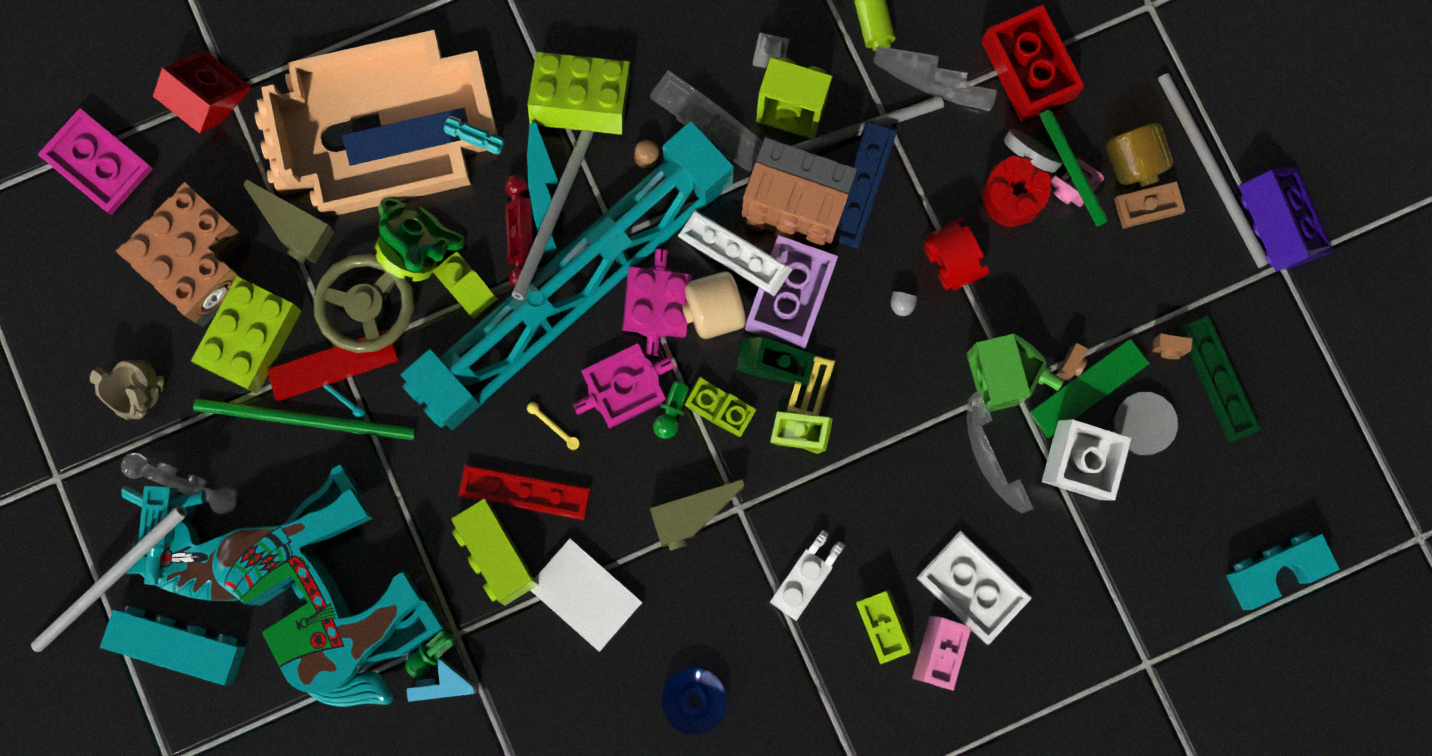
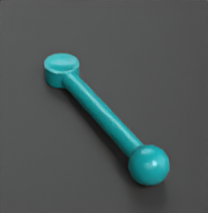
[323,384,365,418]

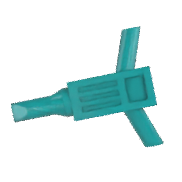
[122,485,206,585]

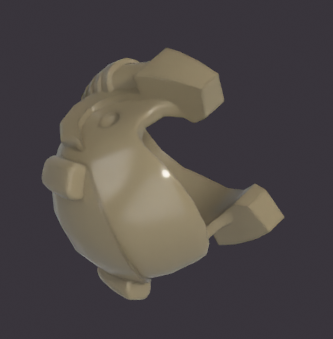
[90,360,164,420]

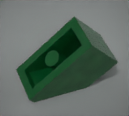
[736,337,815,386]

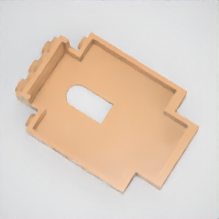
[255,30,498,218]

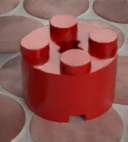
[982,156,1051,227]
[923,218,989,291]

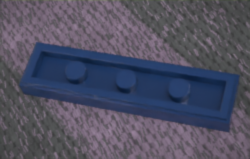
[342,107,469,166]
[833,121,897,249]

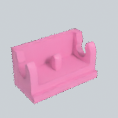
[912,616,972,691]

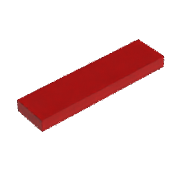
[267,329,399,401]
[458,465,591,521]

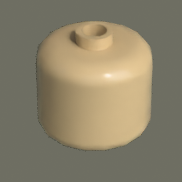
[682,271,746,339]

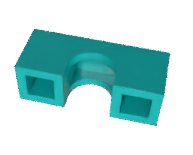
[1226,532,1340,610]

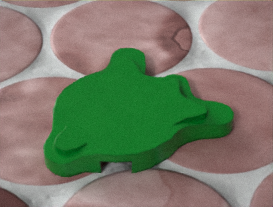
[378,197,465,272]

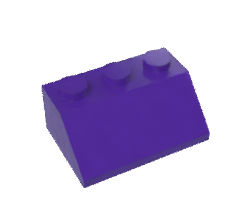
[1239,167,1334,272]

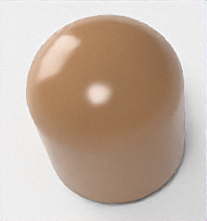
[634,140,659,168]

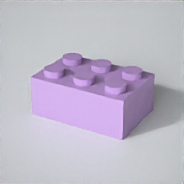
[745,235,838,351]

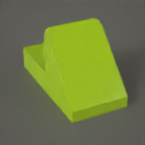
[433,251,498,320]
[770,412,833,454]

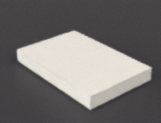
[916,531,1032,645]
[530,539,643,652]

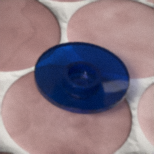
[661,668,727,735]

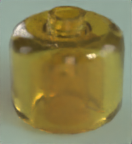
[1105,122,1174,187]

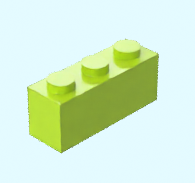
[451,499,538,605]

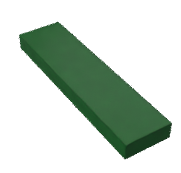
[1039,109,1108,227]
[1029,339,1150,438]

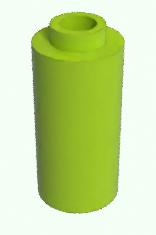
[854,0,895,51]

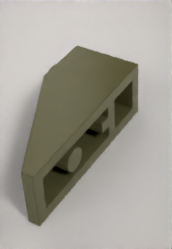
[243,180,334,263]
[650,480,744,551]

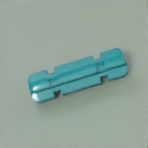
[444,116,505,155]

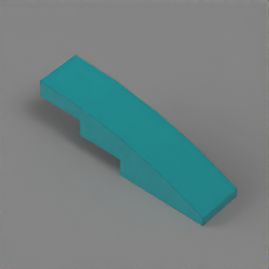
[527,122,559,256]

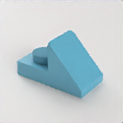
[407,658,478,702]

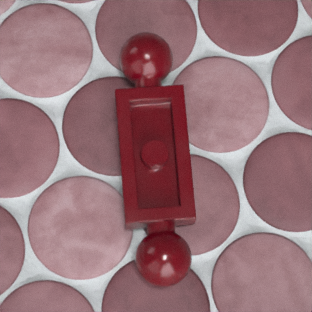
[504,174,534,288]

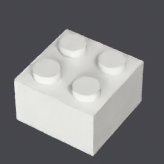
[1042,419,1132,500]

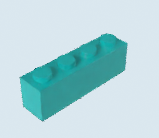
[100,605,246,686]

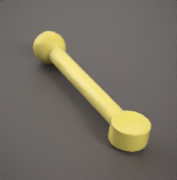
[527,402,580,450]

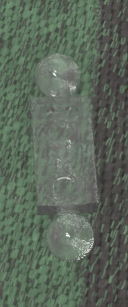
[121,453,236,514]

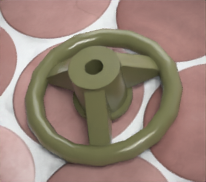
[313,254,414,353]

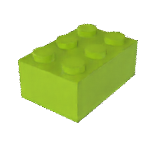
[527,52,630,135]
[756,57,832,139]
[191,276,302,394]

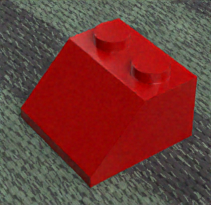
[153,50,251,134]

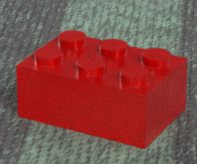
[981,5,1085,123]

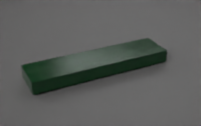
[1177,315,1261,443]

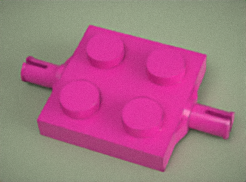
[622,249,692,356]
[572,343,675,429]

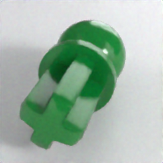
[653,381,689,439]
[405,630,455,678]

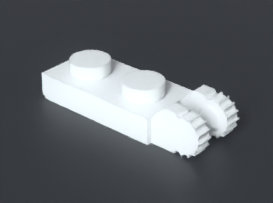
[770,530,845,621]

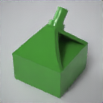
[966,334,1064,414]

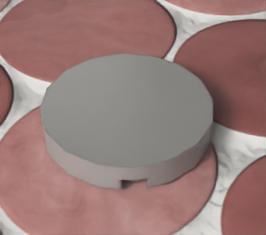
[1004,129,1063,173]
[1113,392,1178,455]

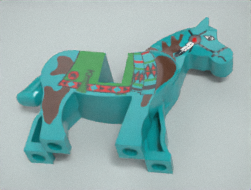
[126,464,447,707]

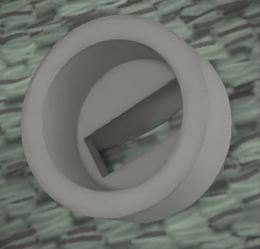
[891,292,917,316]

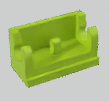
[856,589,914,664]

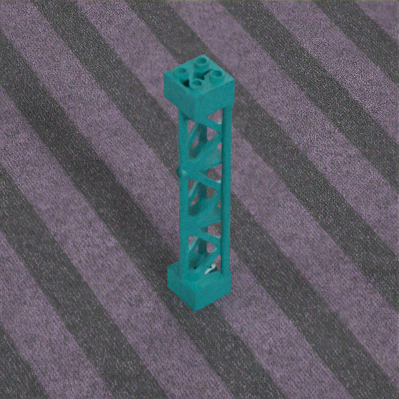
[400,121,734,431]

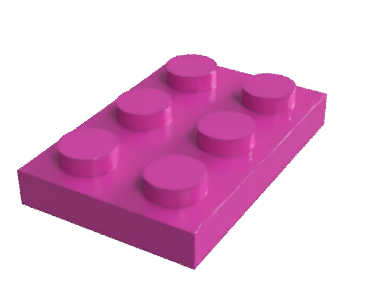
[37,108,153,215]

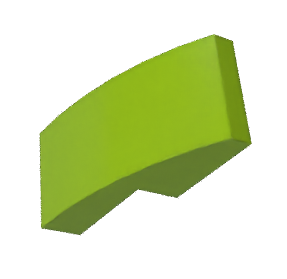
[683,377,756,437]

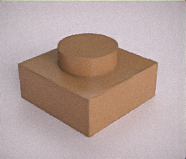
[1151,334,1193,359]
[1056,343,1088,381]

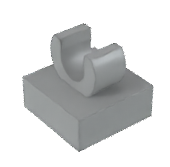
[753,33,789,68]

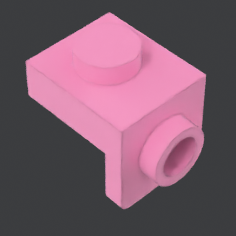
[1051,158,1104,207]

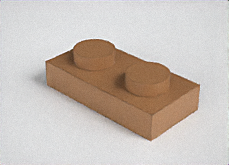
[1114,182,1186,229]

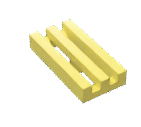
[786,355,835,416]

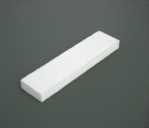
[678,210,792,296]

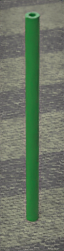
[193,398,416,440]

